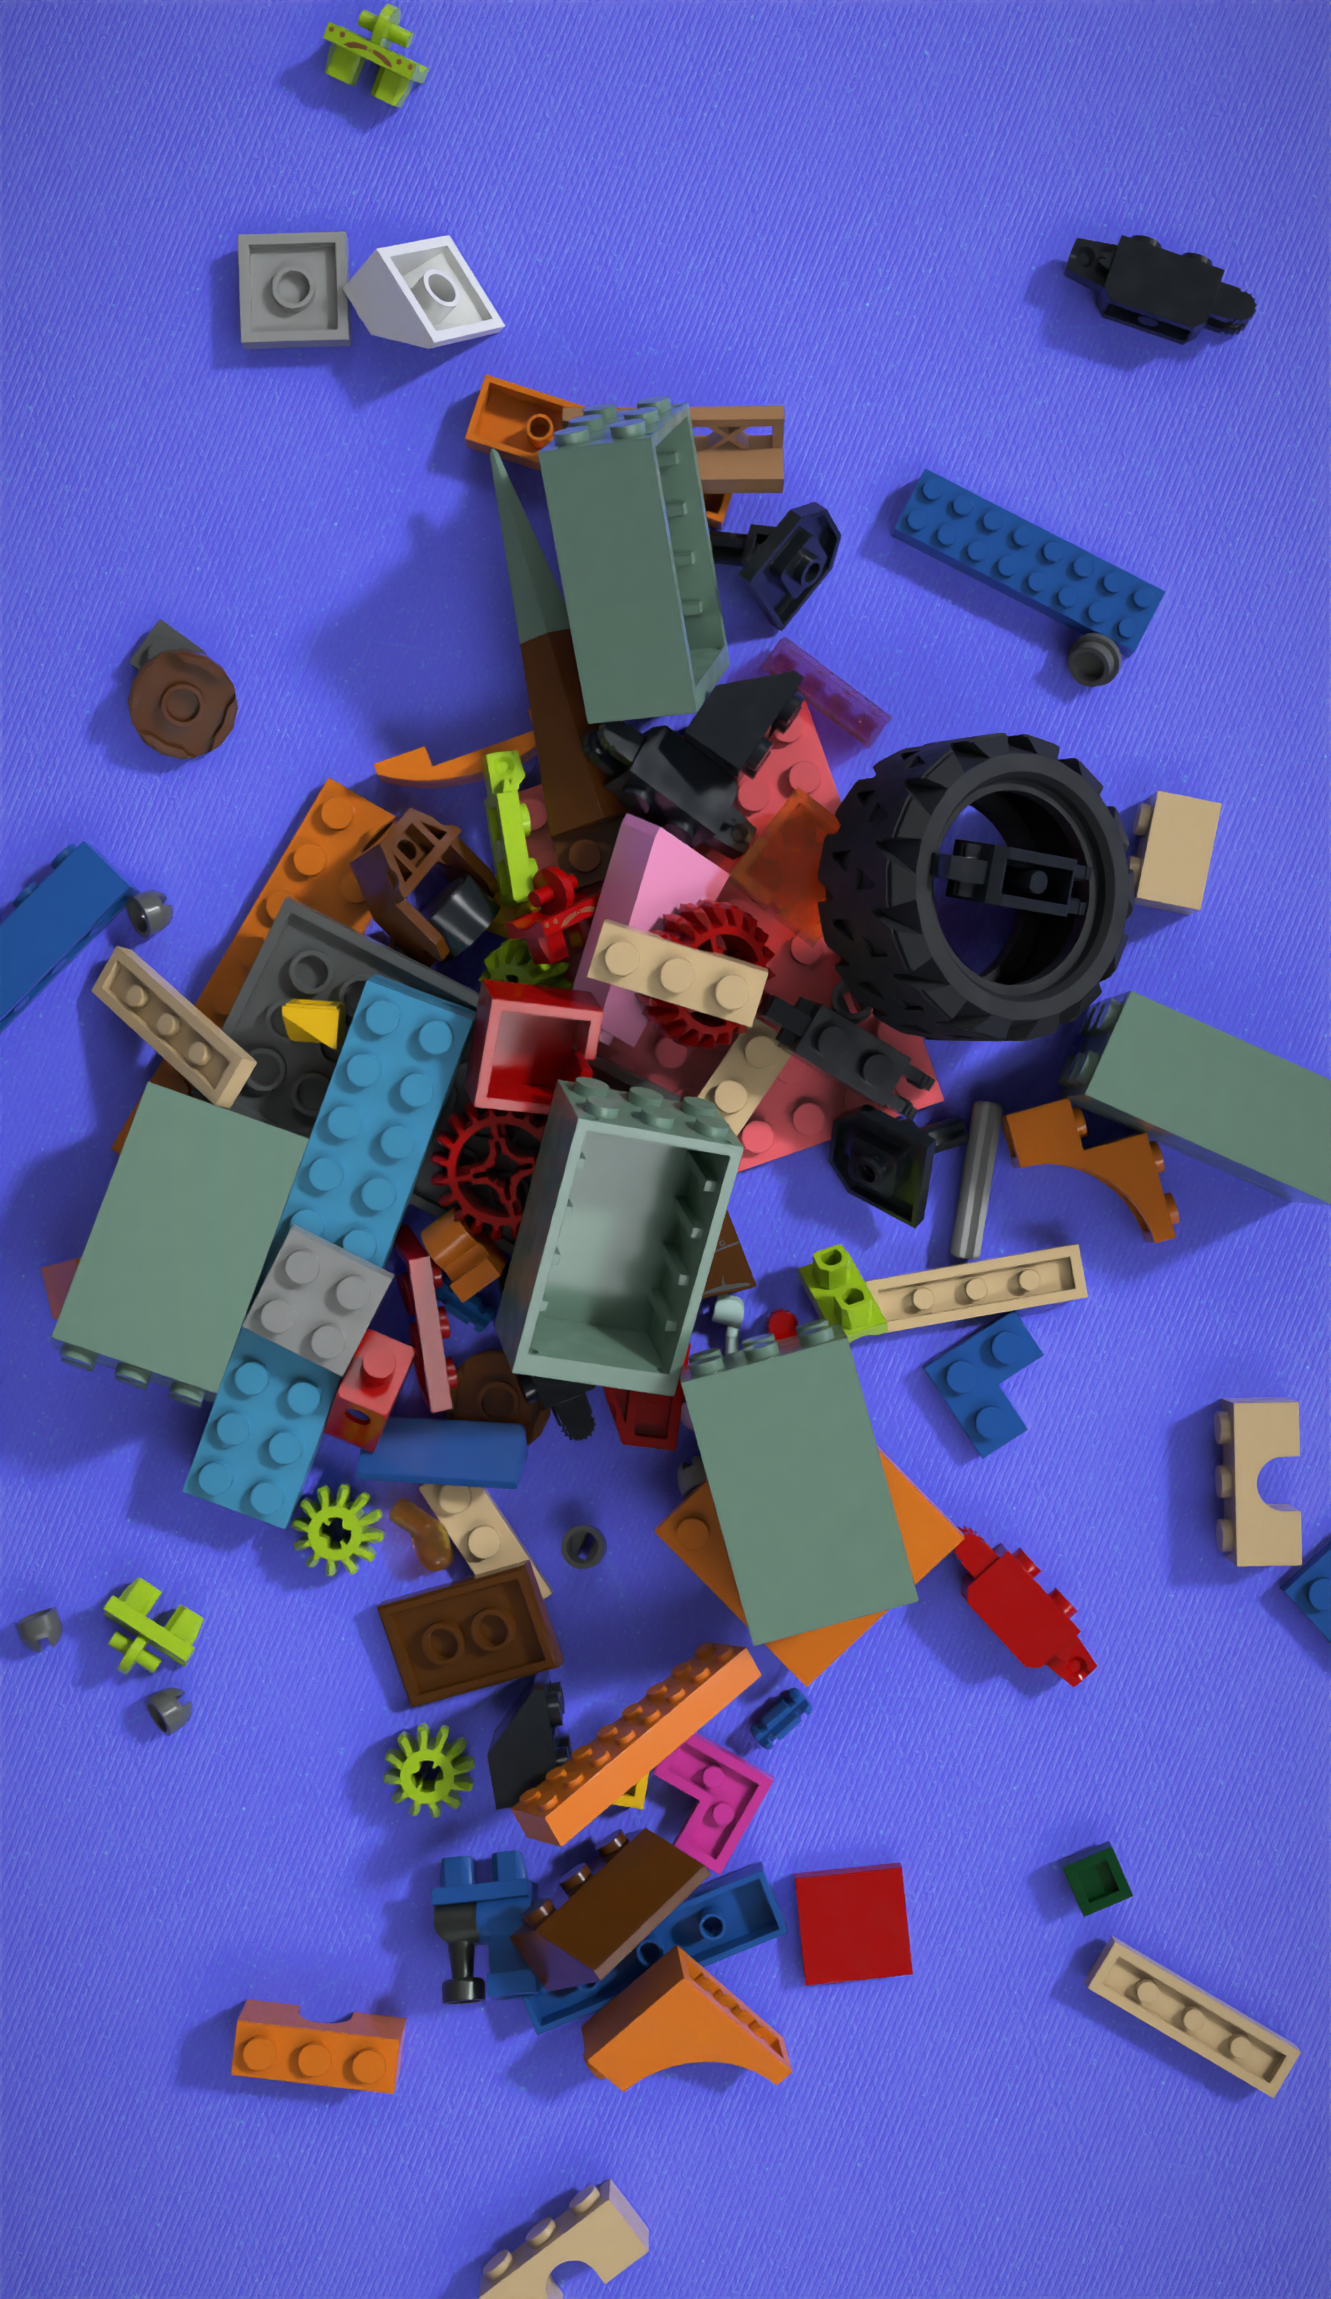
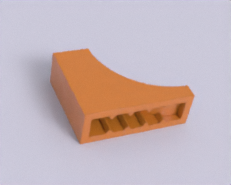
[581,1945,793,2092]

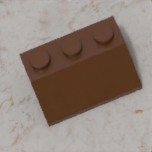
[509,1828,711,1992]

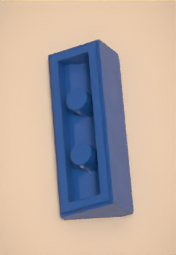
[356,1416,528,1489]

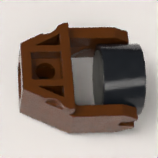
[350,808,501,968]

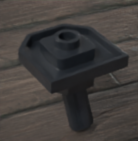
[709,502,842,631]
[828,1104,969,1228]

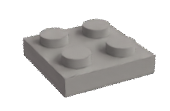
[238,231,351,349]
[242,1224,395,1377]

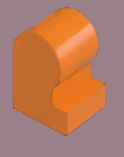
[421,1205,508,1303]

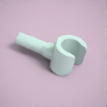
[711,1294,744,1354]

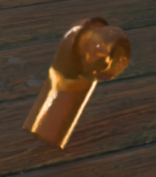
[389,1498,454,1572]

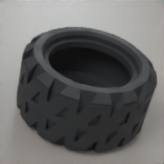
[818,733,1134,1042]

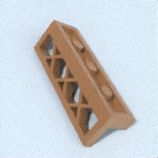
[562,406,785,494]

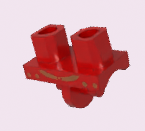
[505,866,602,964]

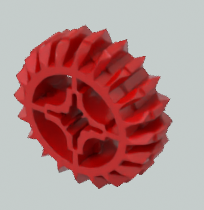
[635,899,776,1049]
[430,1100,548,1241]

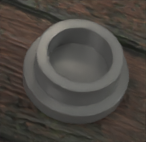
[1068,633,1122,687]

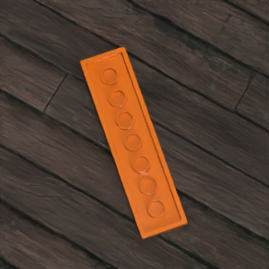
[110,778,396,1154]

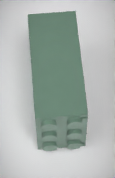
[538,396,730,724]
[1057,991,1331,1205]
[494,1077,744,1397]
[51,1082,309,1408]
[680,1319,919,1646]

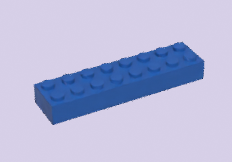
[891,468,1166,658]
[522,1861,788,2035]

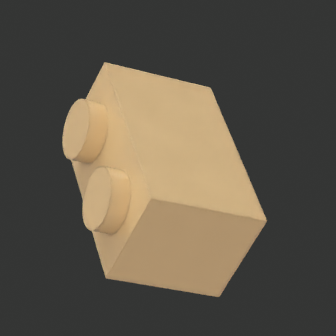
[1127,791,1222,915]

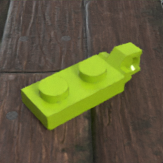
[481,750,538,907]

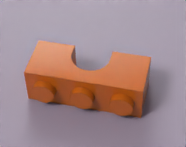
[231,1999,407,2094]

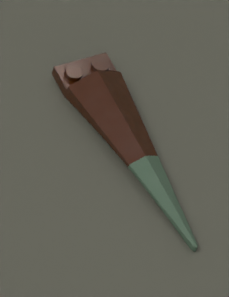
[490,448,654,891]

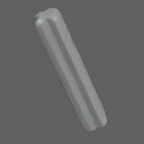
[950,1100,1003,1260]

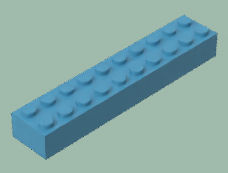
[182,974,476,1529]

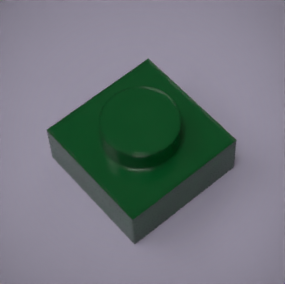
[1060,1841,1133,1917]

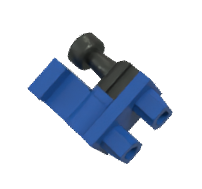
[431,1850,548,2005]

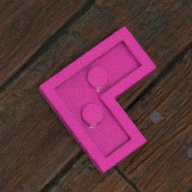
[653,1732,774,1875]

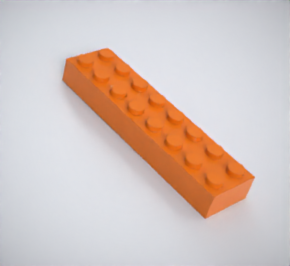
[465,374,734,530]
[511,1642,762,1847]

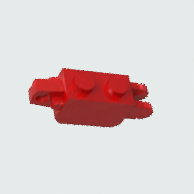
[952,1525,1097,1687]

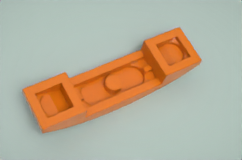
[373,709,538,788]

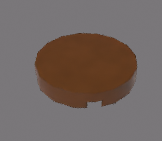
[128,648,238,759]
[445,1348,551,1446]

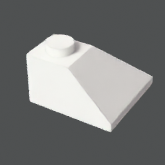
[343,235,505,349]

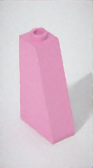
[572,813,730,1047]

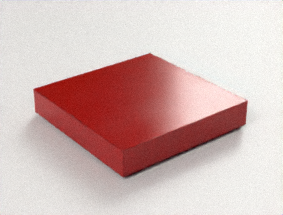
[794,1862,913,1986]

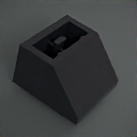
[684,671,805,786]
[487,1670,573,1810]

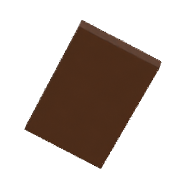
[377,1559,564,1708]

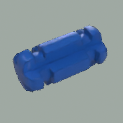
[435,1276,496,1332]
[750,1687,813,1750]

